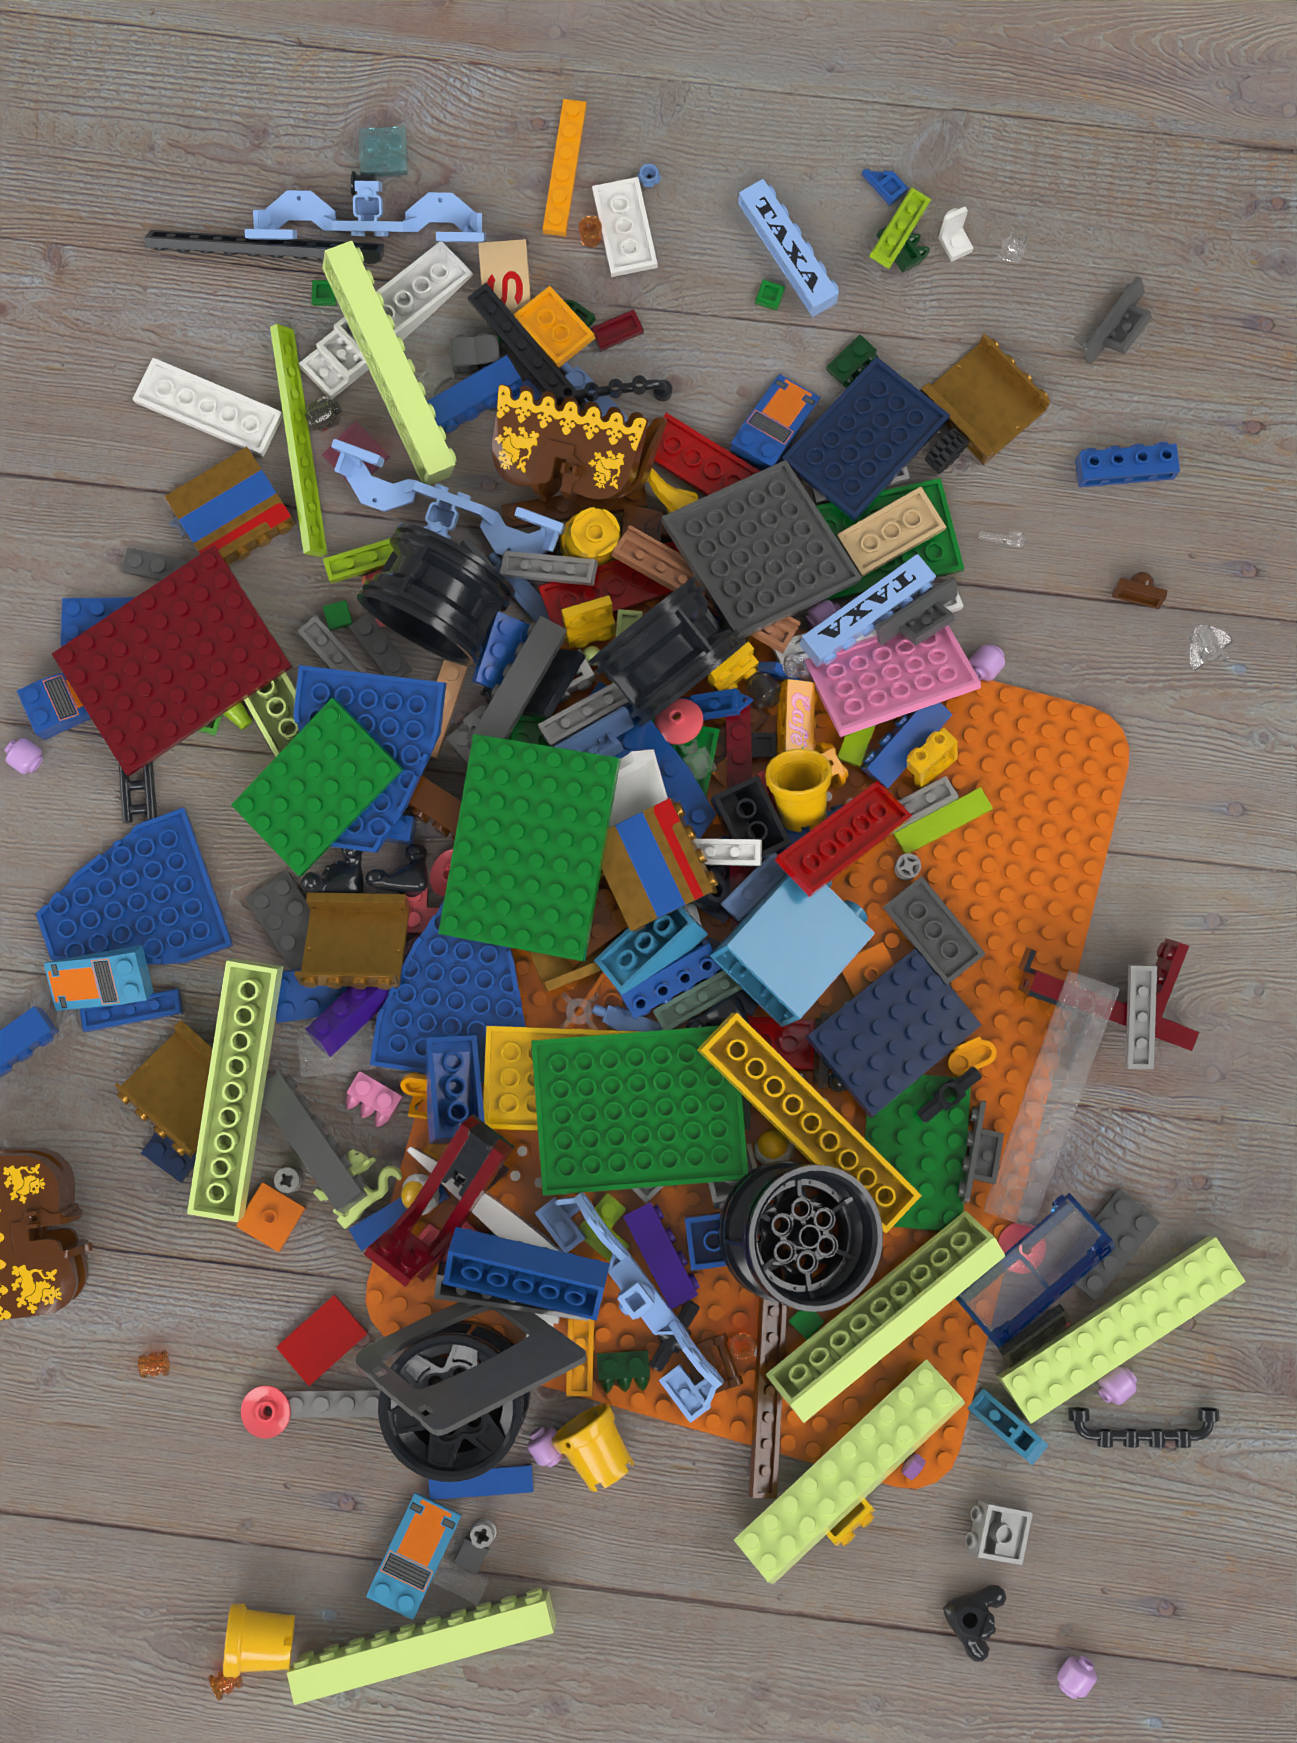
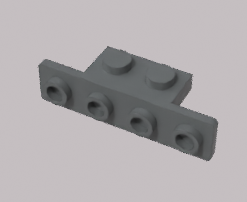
[1083,277,1152,364]
[876,577,958,646]
[957,1100,1004,1204]

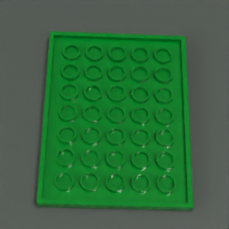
[438,734,621,961]
[531,1026,748,1196]

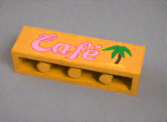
[776,679,817,756]

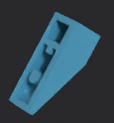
[967,1388,1049,1465]

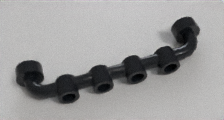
[536,375,672,403]
[1068,1407,1219,1448]

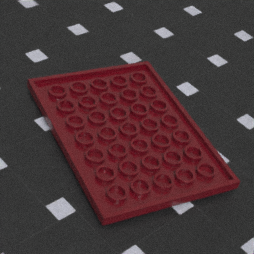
[52,545,293,776]

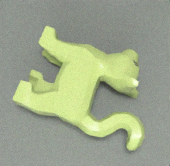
[313,1149,403,1229]

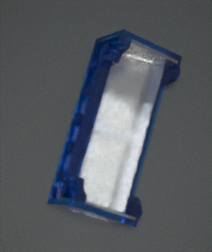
[955,1193,1116,1349]

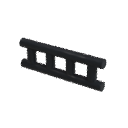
[118,761,157,824]

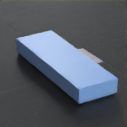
[721,853,786,922]

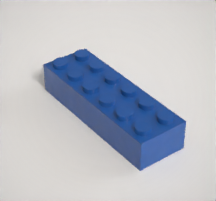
[443,1227,610,1321]

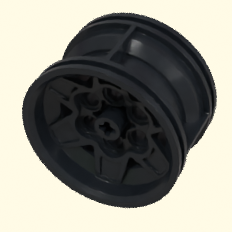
[357,523,515,667]
[588,576,747,727]
[718,1161,883,1312]
[378,1320,531,1482]

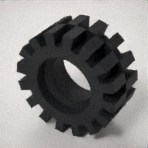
[925,428,969,474]

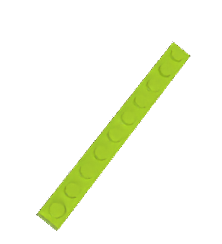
[270,324,328,557]

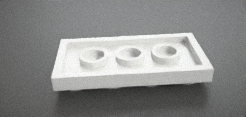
[592,177,658,277]

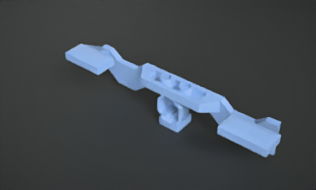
[245,181,486,243]
[331,439,566,556]
[535,1192,724,1423]

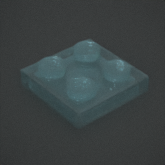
[359,126,408,176]

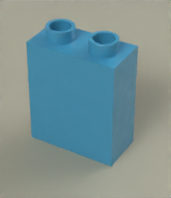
[710,873,875,1027]

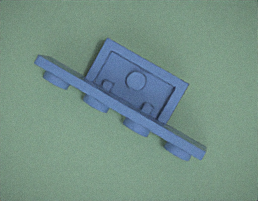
[554,706,634,757]

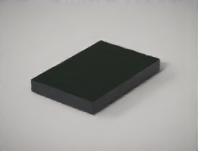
[523,649,586,719]

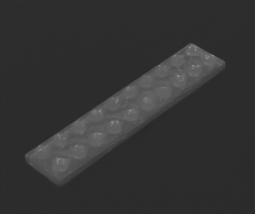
[983,971,1120,1229]

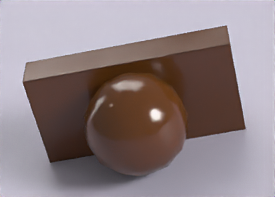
[1112,572,1168,609]

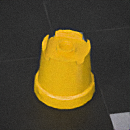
[559,508,621,567]
[766,749,832,832]
[552,1403,634,1492]
[223,1603,295,1678]

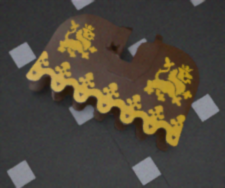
[492,384,667,503]
[0,1147,93,1321]

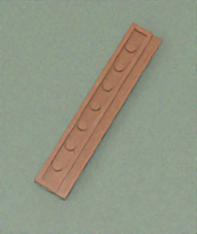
[611,525,801,654]

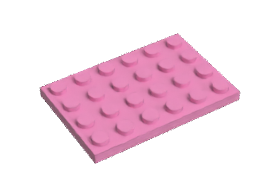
[804,625,981,737]

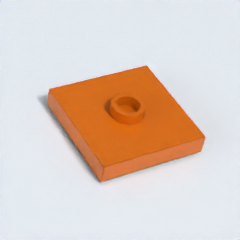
[841,942,894,997]
[236,1182,306,1252]

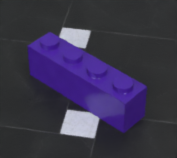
[305,986,390,1057]
[623,1202,700,1309]

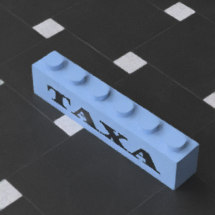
[738,179,839,318]
[799,554,936,667]

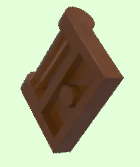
[684,1333,744,1394]

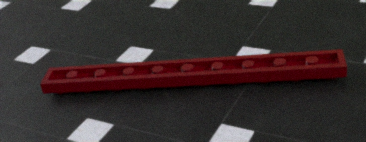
[725,696,755,932]

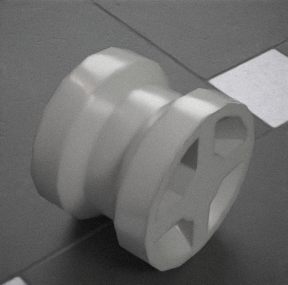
[894,853,921,881]
[274,1167,303,1193]

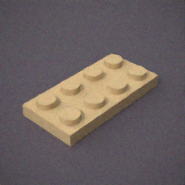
[837,487,946,577]

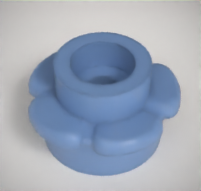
[637,164,661,188]

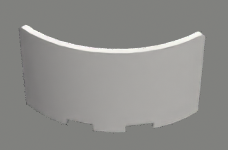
[609,749,668,828]

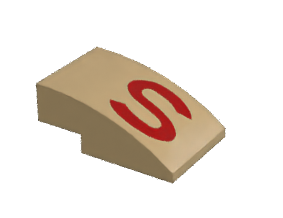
[478,239,531,322]

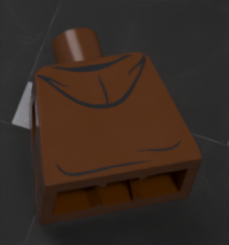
[622,504,673,543]

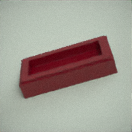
[591,309,644,351]

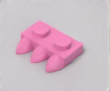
[346,1071,403,1127]

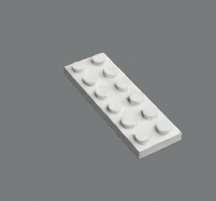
[132,358,283,457]

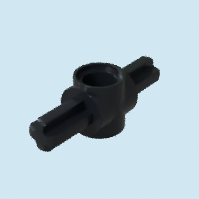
[916,1066,982,1123]
[649,1300,700,1372]

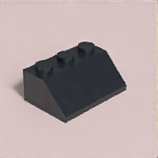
[710,775,791,869]

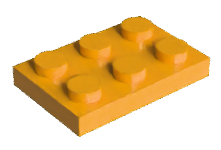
[514,286,595,368]

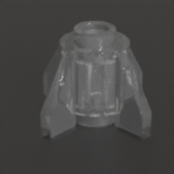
[1189,625,1234,671]
[560,992,600,1030]

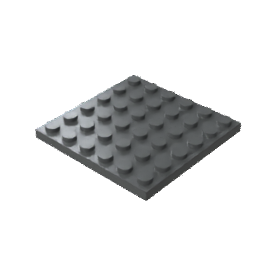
[661,460,862,641]

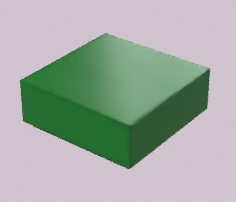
[755,279,785,311]
[312,280,337,306]
[323,600,353,631]
[788,1310,825,1340]

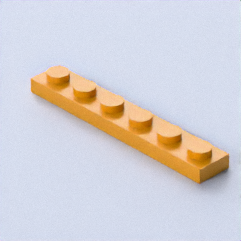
[542,99,587,237]

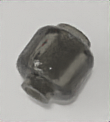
[305,396,342,432]
[745,672,782,709]

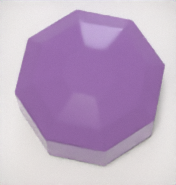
[901,1453,926,1480]

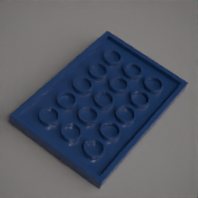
[781,357,950,522]
[805,948,982,1118]

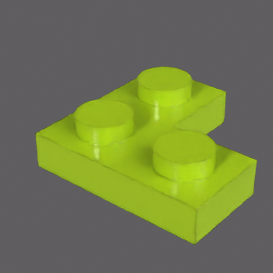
[579,1193,630,1262]

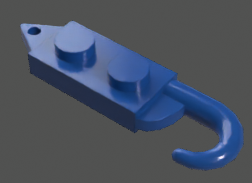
[679,688,754,720]

